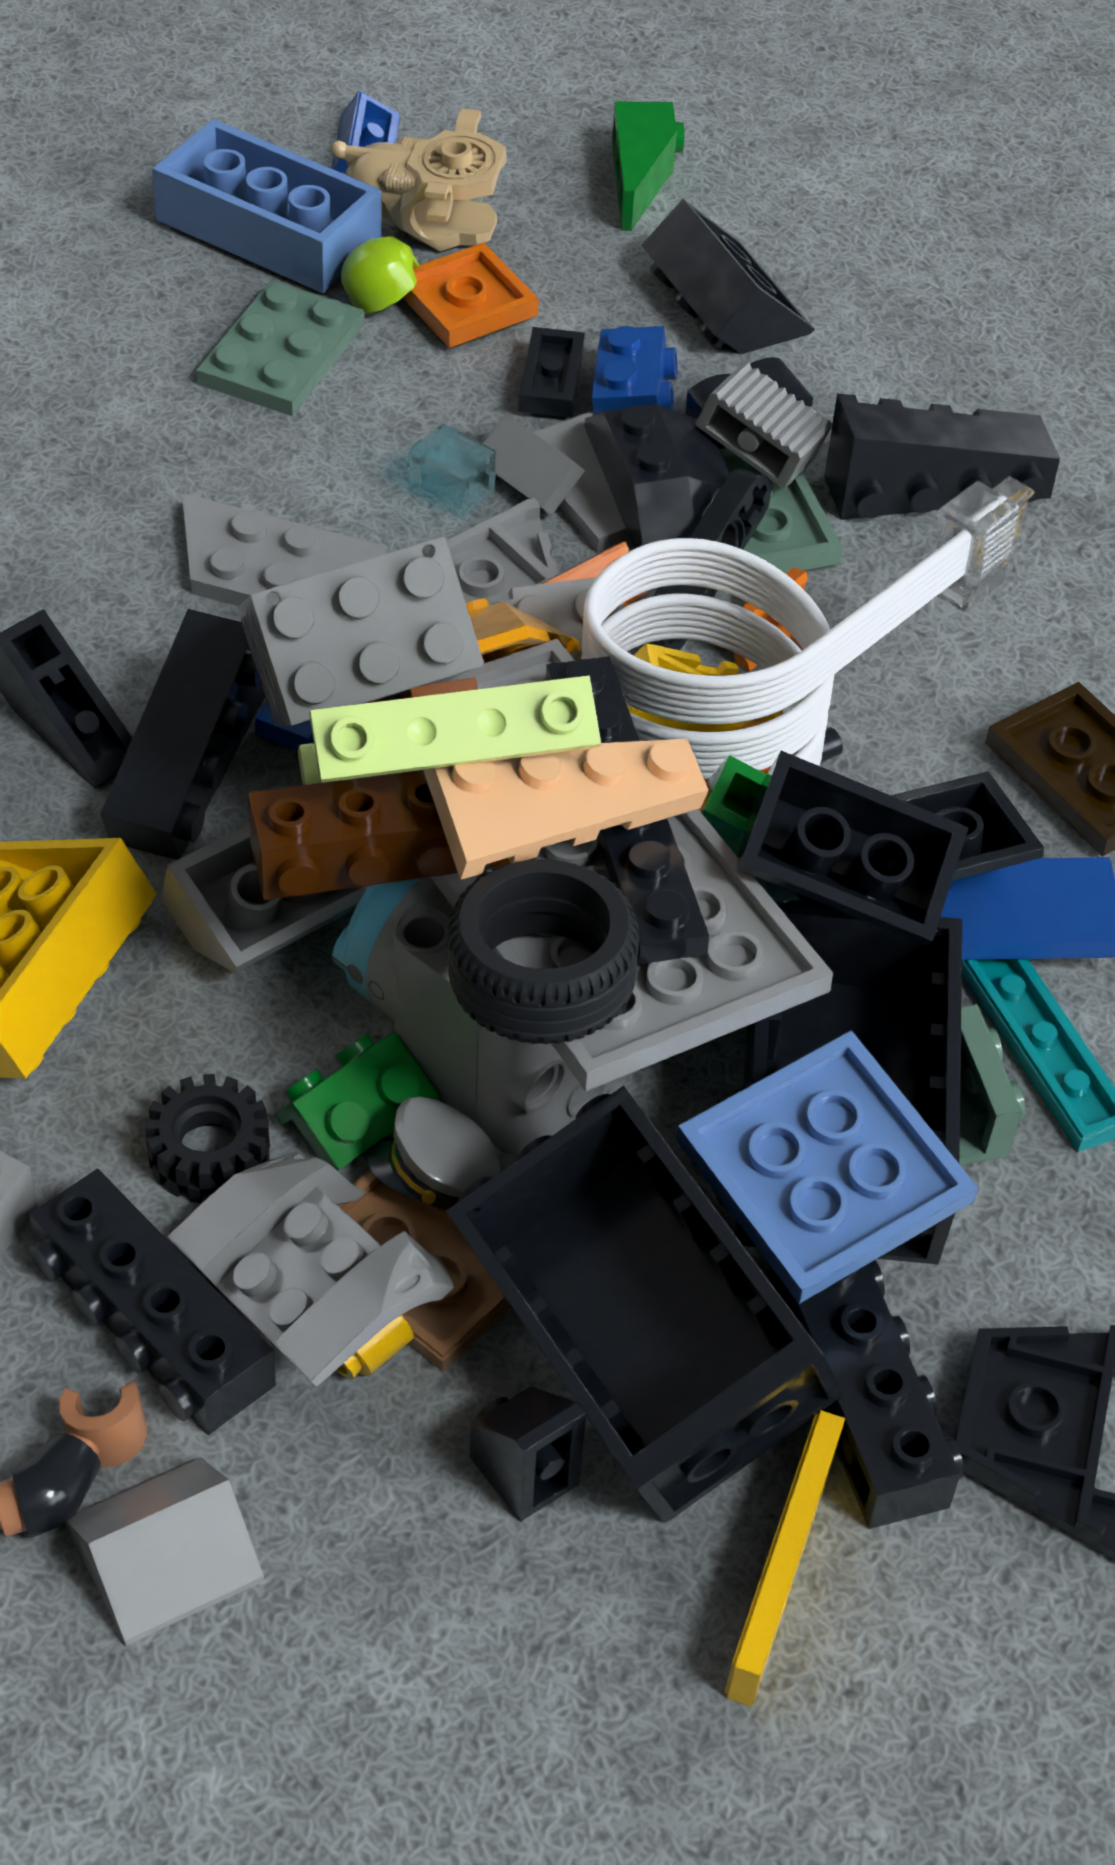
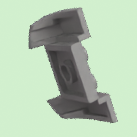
[168,1153,454,1387]

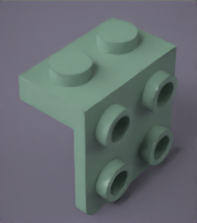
[959,1004,1025,1165]

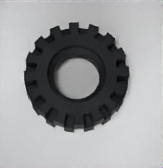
[145,1074,270,1203]

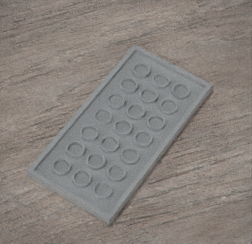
[371,639,833,1092]

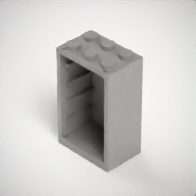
[237,536,485,726]

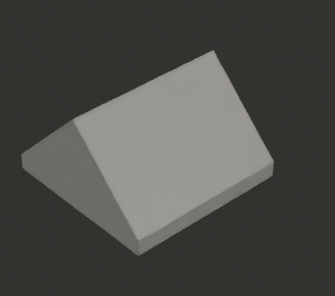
[65,1457,264,1646]

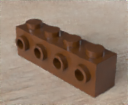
[248,770,536,900]

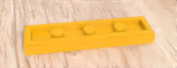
[724,1410,845,1707]

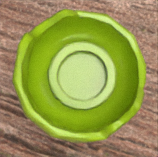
[341,236,419,314]

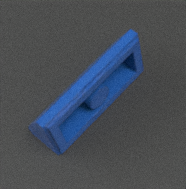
[331,90,400,173]

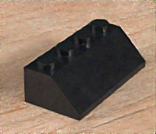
[754,771,1044,906]

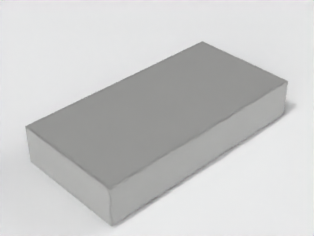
[473,413,585,516]

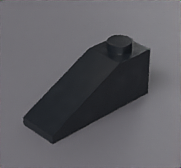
[0,609,133,789]

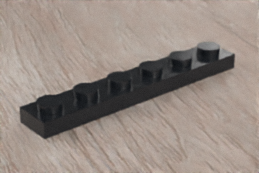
[546,656,709,964]

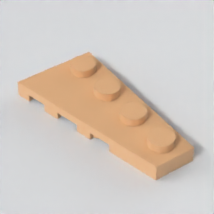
[424,739,708,880]

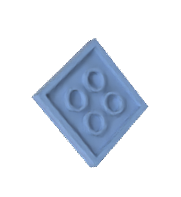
[676,1030,978,1304]

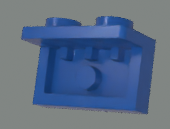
[592,326,678,415]

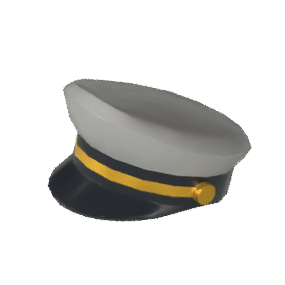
[368,1097,501,1210]

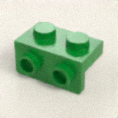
[273,1031,440,1171]

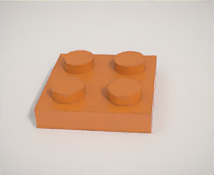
[403,242,539,348]

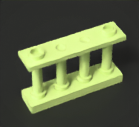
[298,676,601,785]

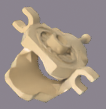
[330,108,507,252]

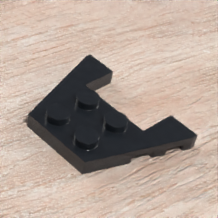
[954,1325,1115,1559]

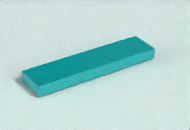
[962,959,1115,1152]

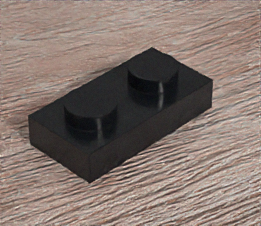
[518,327,585,418]

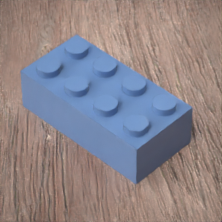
[152,119,382,294]

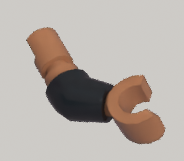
[0,1381,147,1538]

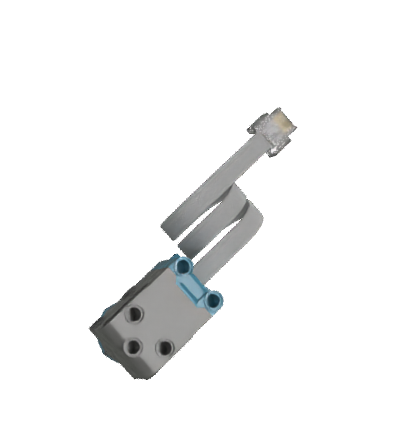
[332,476,1034,1155]

